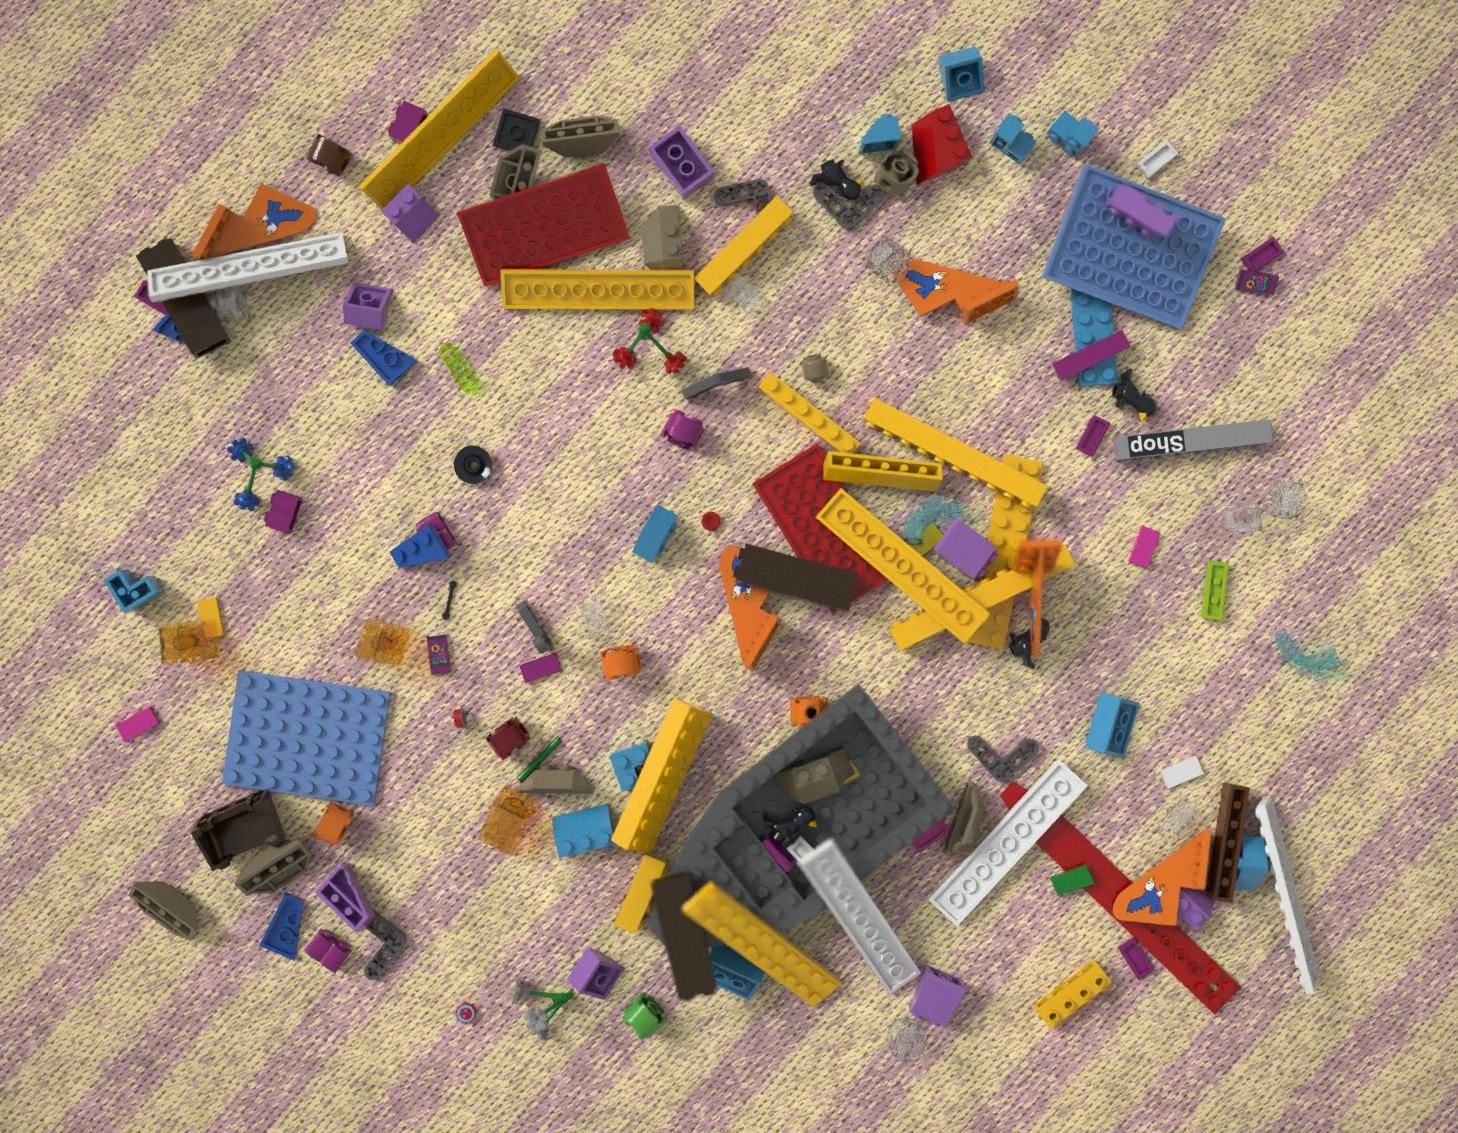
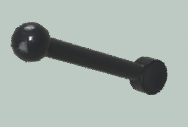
[442,581,457,620]

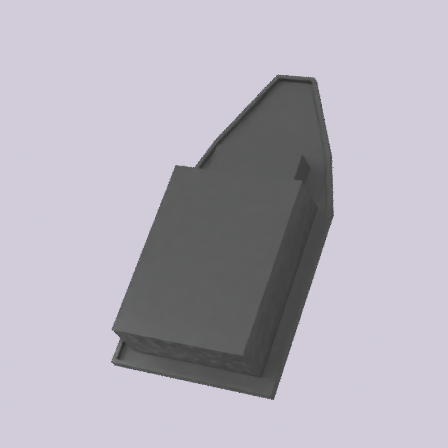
[647,683,956,948]

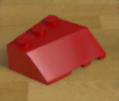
[911,104,972,185]

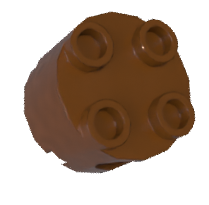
[306,133,353,176]

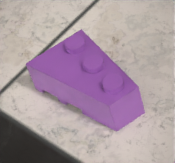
[1105,184,1179,239]
[315,863,376,932]

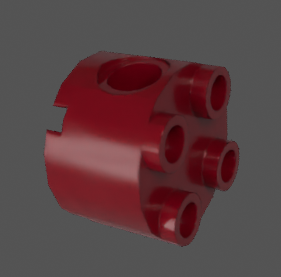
[485,716,530,760]

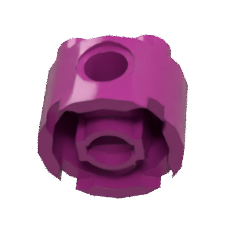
[660,409,705,451]

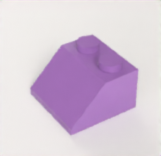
[381,184,439,243]
[343,283,392,330]
[1177,887,1216,931]
[567,948,625,1000]

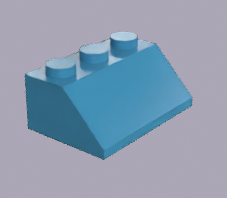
[1085,692,1140,758]
[552,804,616,858]
[709,944,765,1001]

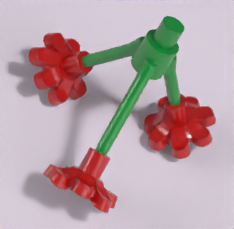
[613,308,687,374]

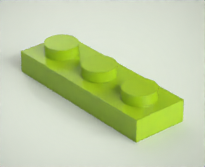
[1201,561,1229,620]

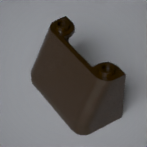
[190,789,285,871]

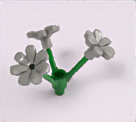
[513,978,574,1042]

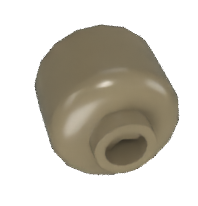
[802,354,829,383]

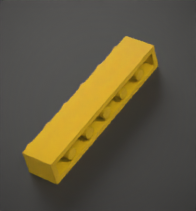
[694,196,794,296]
[758,372,861,454]
[823,451,943,492]

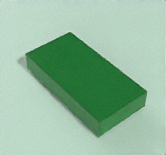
[1050,864,1094,896]

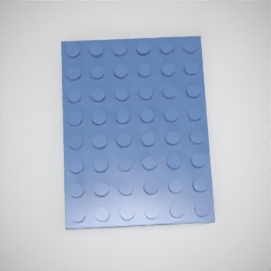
[1041,164,1226,329]
[222,670,391,806]

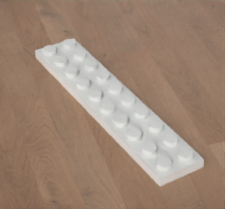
[147,232,349,302]
[928,759,1088,926]
[1255,795,1320,994]
[798,839,921,995]

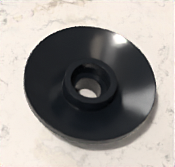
[454,446,492,484]

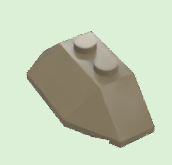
[541,115,620,158]
[489,144,542,200]
[641,205,684,270]
[773,747,851,804]
[516,764,595,794]
[943,780,987,856]
[235,839,312,896]
[128,881,198,941]

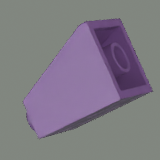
[934,518,998,582]
[908,965,967,1026]

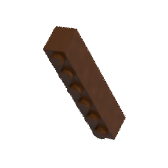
[1206,782,1250,903]

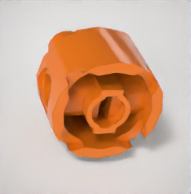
[600,645,641,680]
[790,696,829,727]
[313,801,354,846]

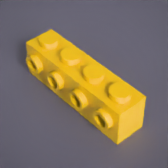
[614,853,668,934]
[1033,960,1112,1029]

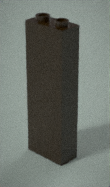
[136,238,231,359]
[733,544,858,613]
[651,871,718,1001]

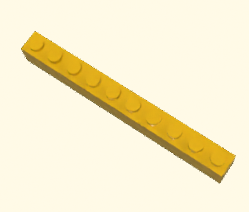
[863,398,1048,509]
[889,545,1076,650]

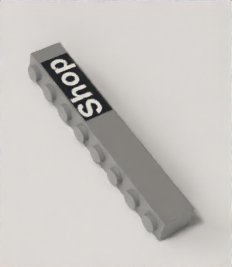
[1112,419,1273,464]

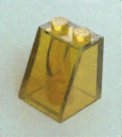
[354,617,413,665]
[159,620,220,664]
[478,785,539,855]

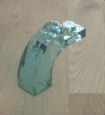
[903,496,964,545]
[1274,630,1343,674]

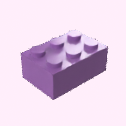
[648,125,714,200]

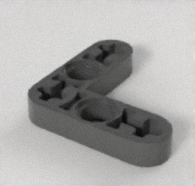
[714,179,772,215]
[813,183,885,230]
[681,367,752,400]
[515,601,554,654]
[966,735,1039,782]
[364,909,407,980]

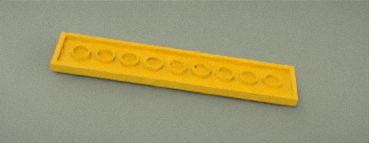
[359,49,520,210]
[500,269,694,310]
[967,454,1043,649]
[816,488,990,644]
[683,882,842,1008]

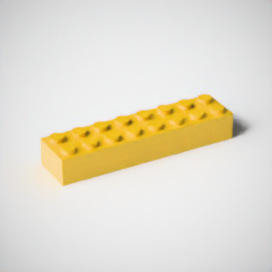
[611,698,713,854]

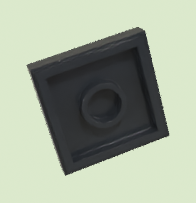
[492,108,541,151]

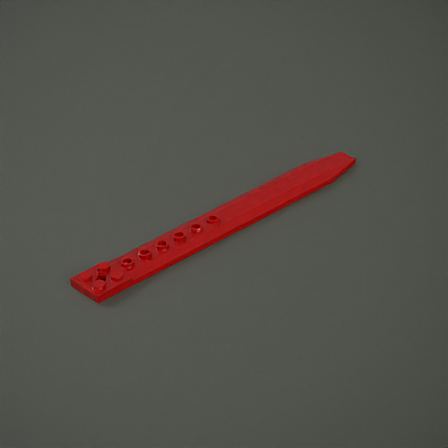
[1000,782,1241,1015]

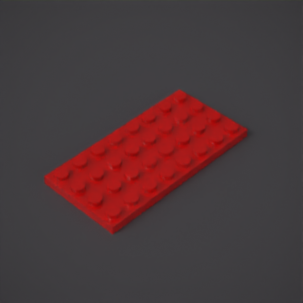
[457,163,630,287]
[752,443,888,614]

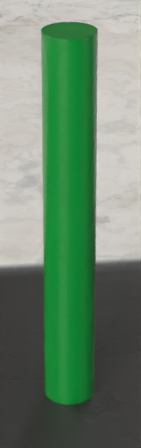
[516,737,562,783]

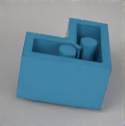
[1047,110,1099,157]
[989,114,1036,165]
[632,505,678,563]
[103,570,165,613]
[610,740,651,792]
[1235,834,1269,891]

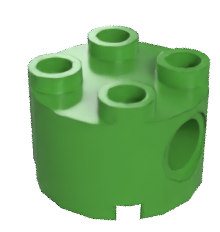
[622,992,668,1040]

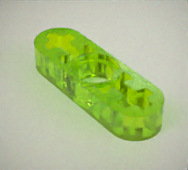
[439,343,478,393]

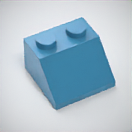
[938,47,985,102]
[858,114,901,154]

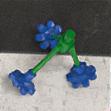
[227,437,295,511]

